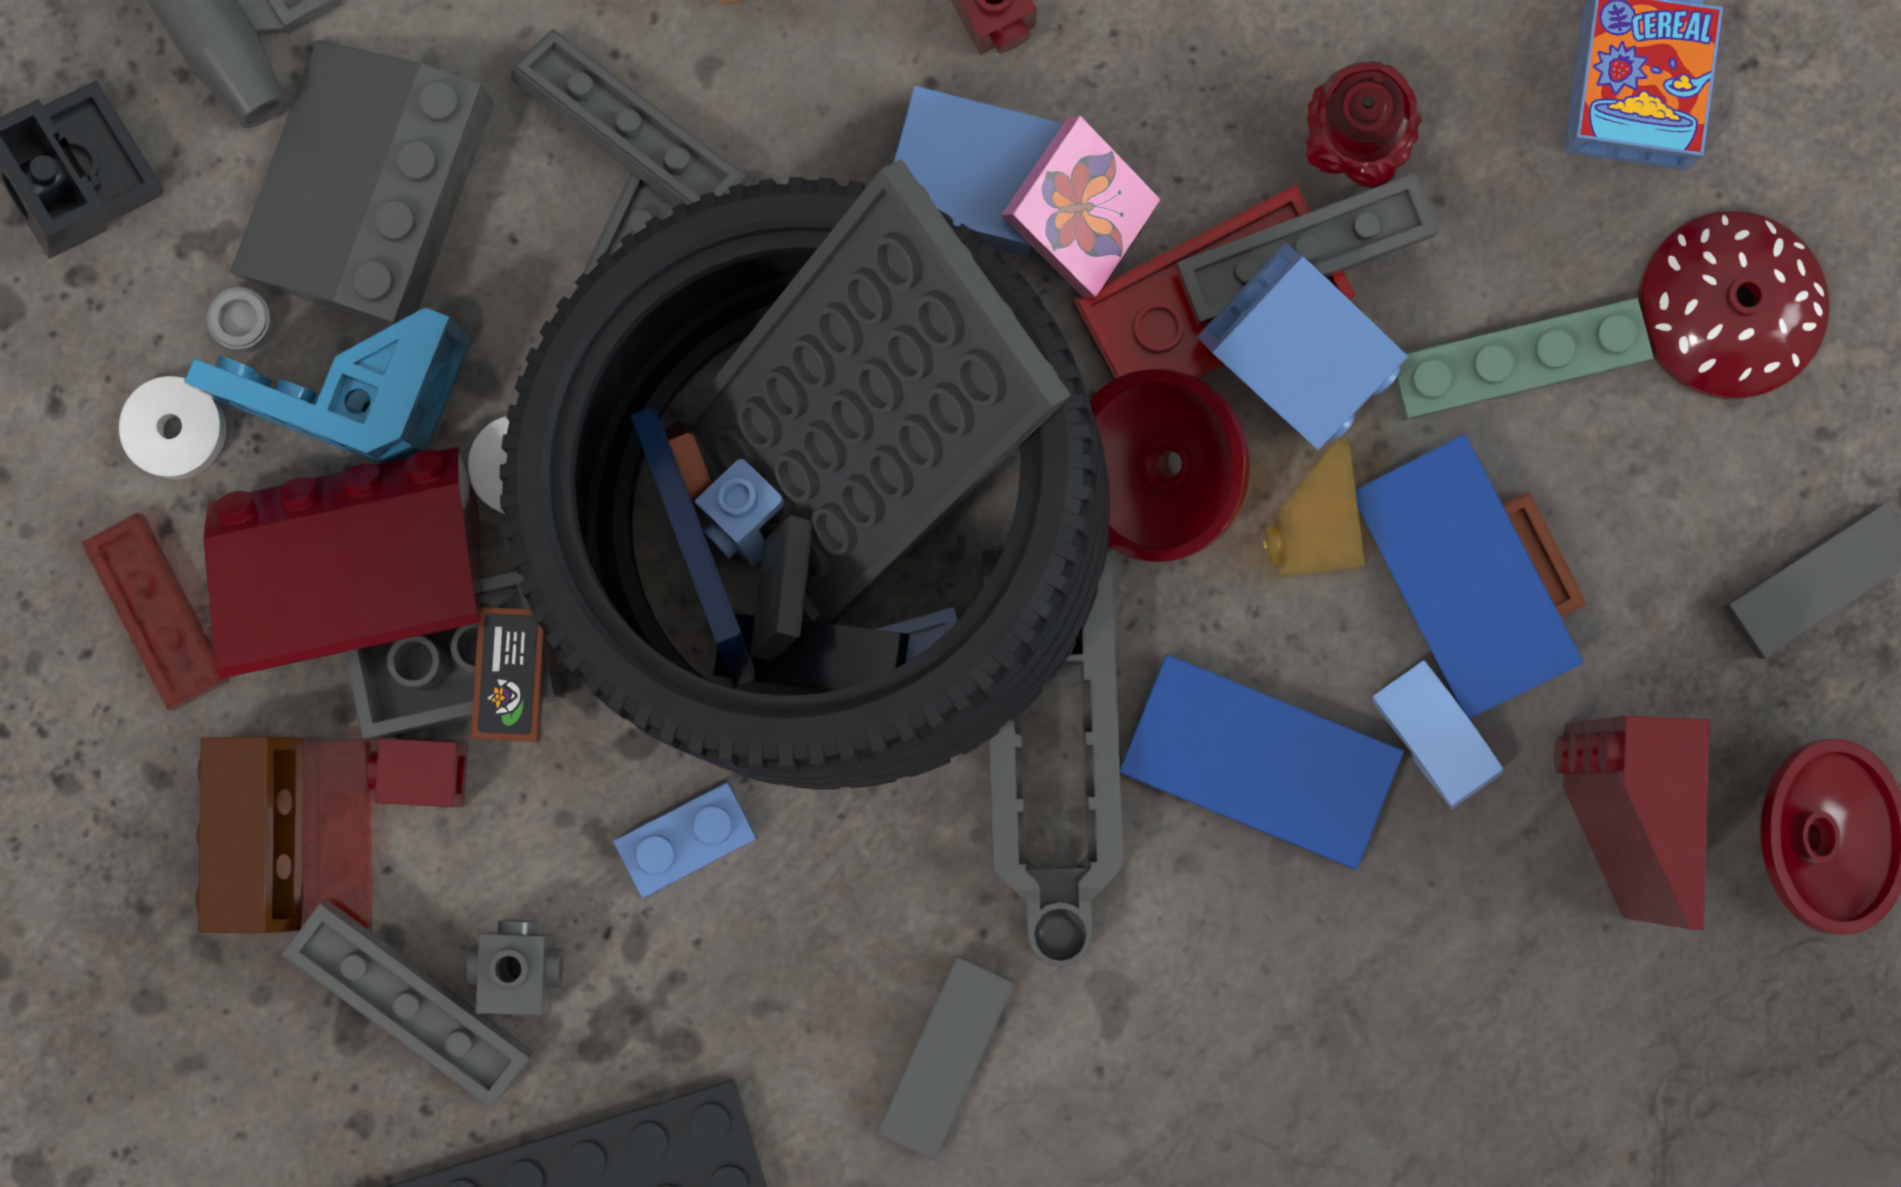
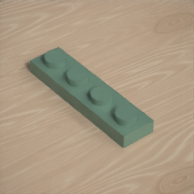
[1394,298,1654,421]

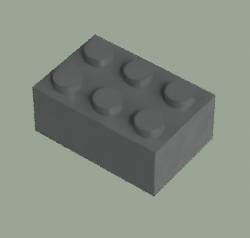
[345,571,566,741]

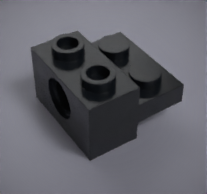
[0,80,163,259]

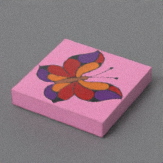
[1001,116,1161,298]

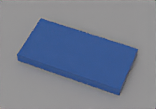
[1350,434,1584,719]
[1120,654,1404,870]

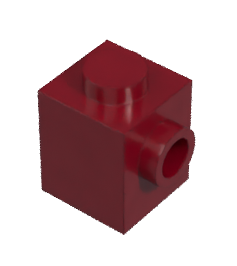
[951,0,1037,55]

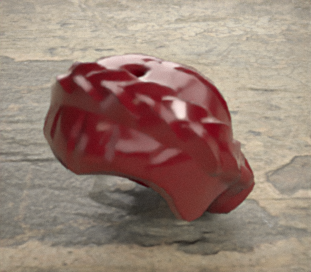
[1306,61,1422,188]

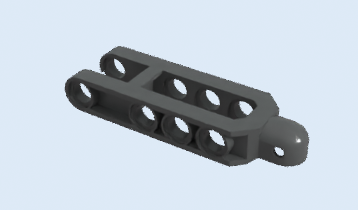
[982,547,1123,967]

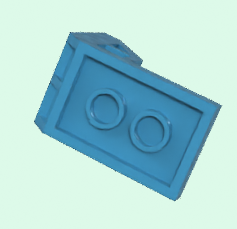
[184,307,473,464]

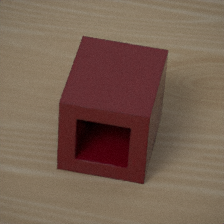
[366,738,468,807]

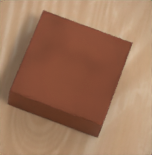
[664,423,712,500]

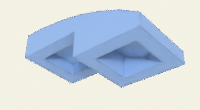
[1372,660,1504,809]

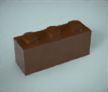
[195,736,304,933]

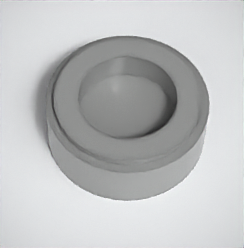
[207,287,275,353]

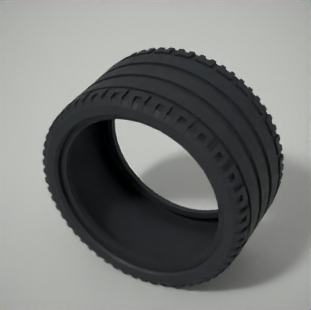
[499,177,1110,790]

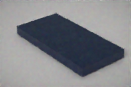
[630,407,757,688]

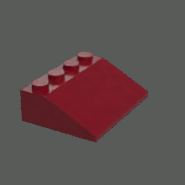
[203,447,480,679]
[1554,716,1710,930]

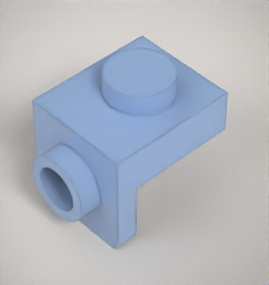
[694,459,784,568]

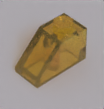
[1264,438,1365,580]

